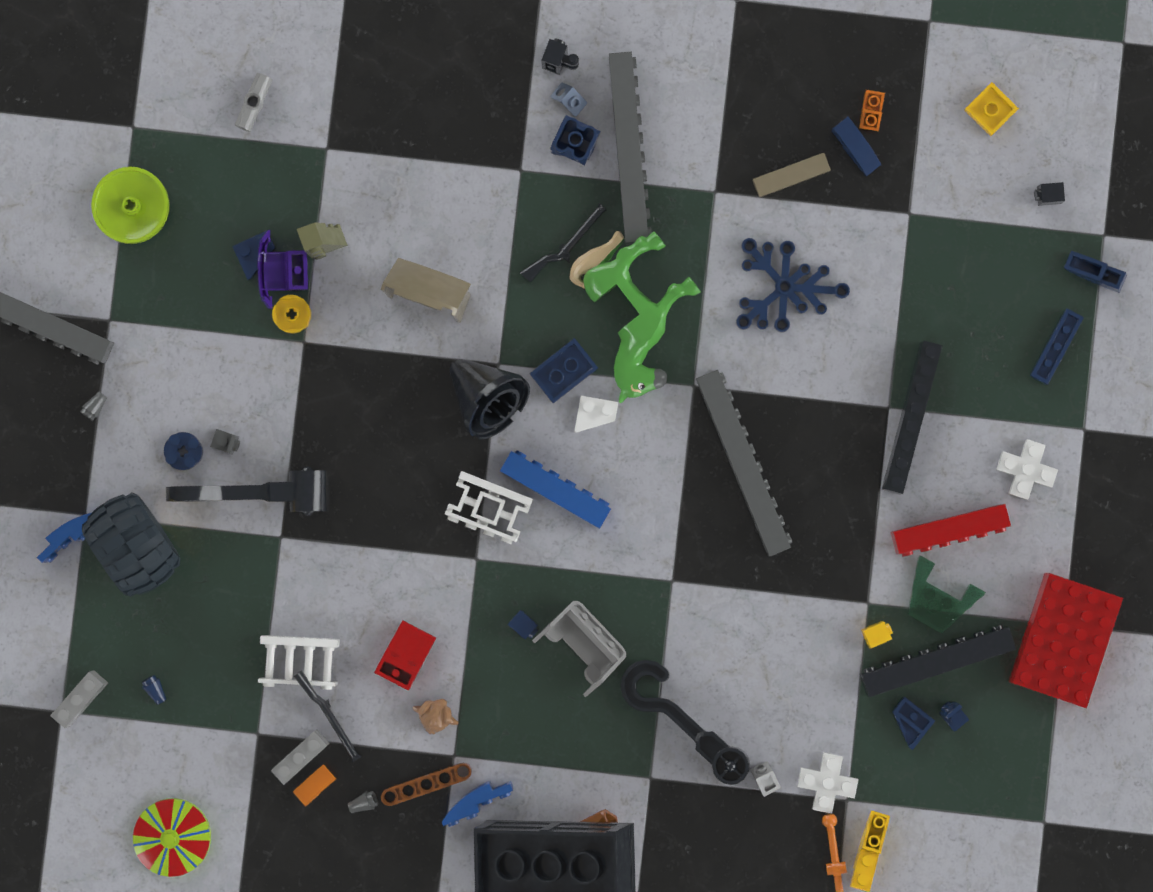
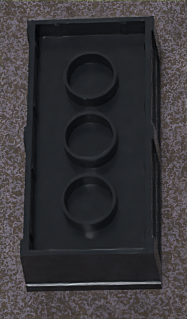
[474,820,636,892]

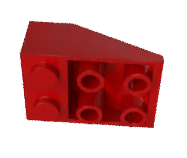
[374,620,437,691]

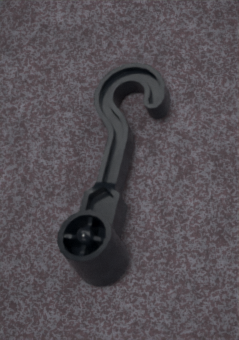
[166,466,327,516]
[620,660,750,785]

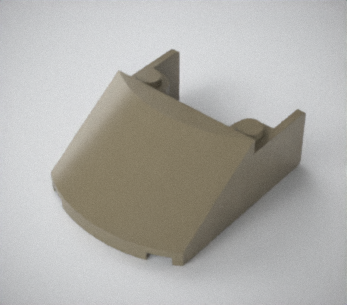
[381,258,471,323]

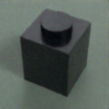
[1034,182,1065,206]

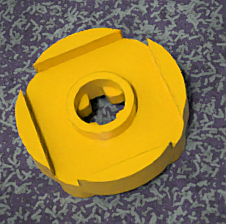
[272,295,311,334]

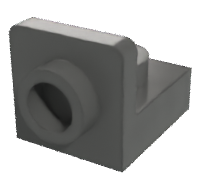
[210,429,240,454]

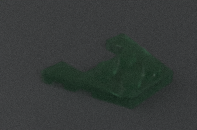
[907,555,986,633]

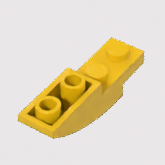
[850,810,890,892]

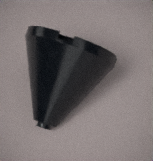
[450,359,530,439]

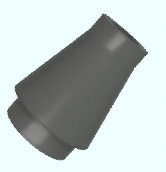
[80,392,107,421]
[348,791,378,813]

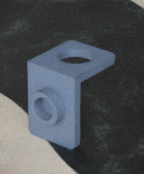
[550,82,587,117]

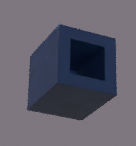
[508,610,538,639]

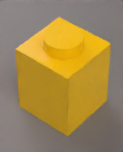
[861,621,893,648]

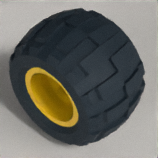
[82,492,180,597]

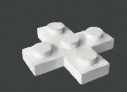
[996,439,1058,500]
[797,752,858,814]

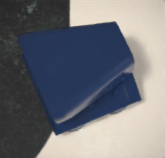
[550,115,601,166]

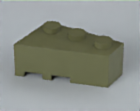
[297,222,348,260]

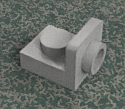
[750,762,781,797]

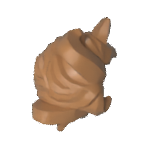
[412,699,458,734]

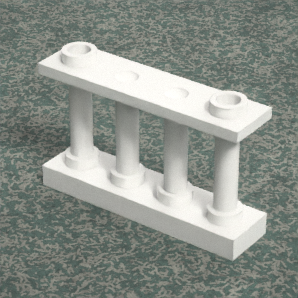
[258,635,340,690]

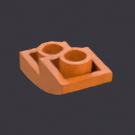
[859,90,885,131]
[293,764,336,807]

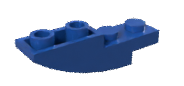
[36,513,91,563]
[442,781,514,827]

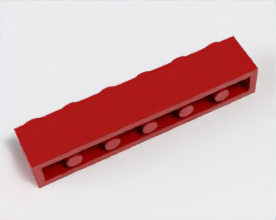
[891,504,1011,557]

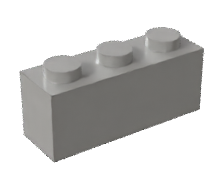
[50,670,108,728]
[271,730,330,785]

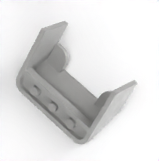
[532,601,626,697]

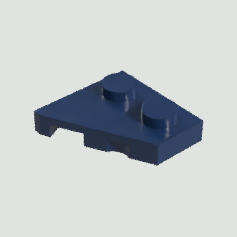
[232,231,276,280]
[892,696,935,750]

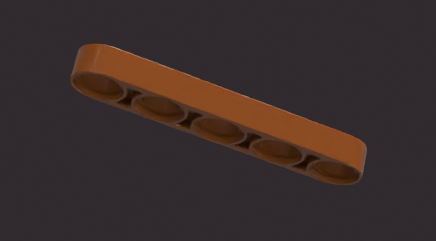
[381,762,472,806]

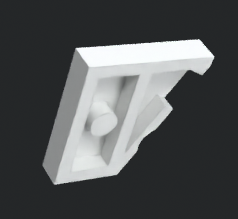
[574,396,618,433]

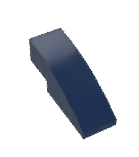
[832,117,881,176]
[1064,251,1127,293]

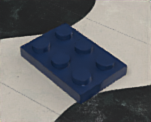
[529,338,598,404]

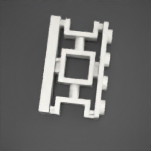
[445,471,533,544]

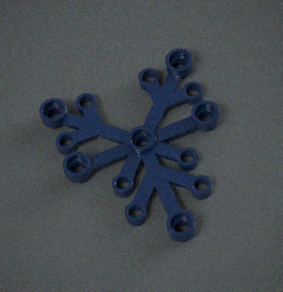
[736,238,850,333]

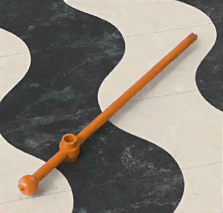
[822,814,847,892]

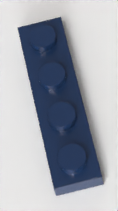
[1030,309,1084,385]

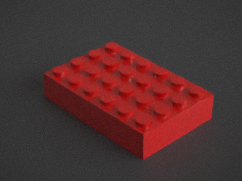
[1008,573,1123,708]

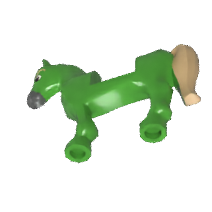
[569,231,701,403]

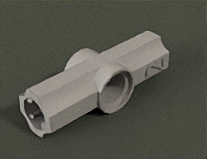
[235,73,273,132]

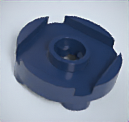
[164,432,203,470]

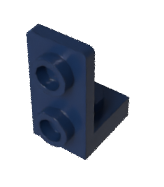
[939,701,969,732]

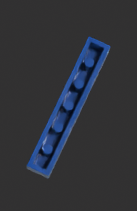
[500,450,611,529]

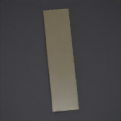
[752,153,831,198]

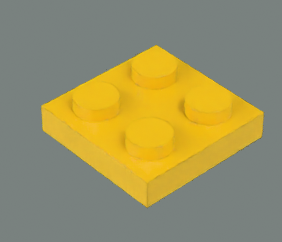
[964,82,1019,136]

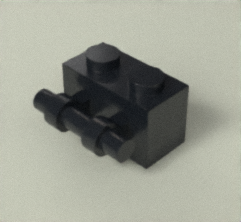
[541,38,579,75]

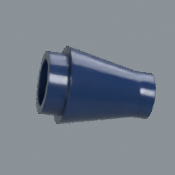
[141,675,167,705]

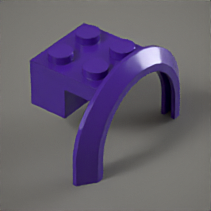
[257,230,308,309]

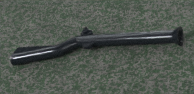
[520,203,607,282]
[294,670,362,762]

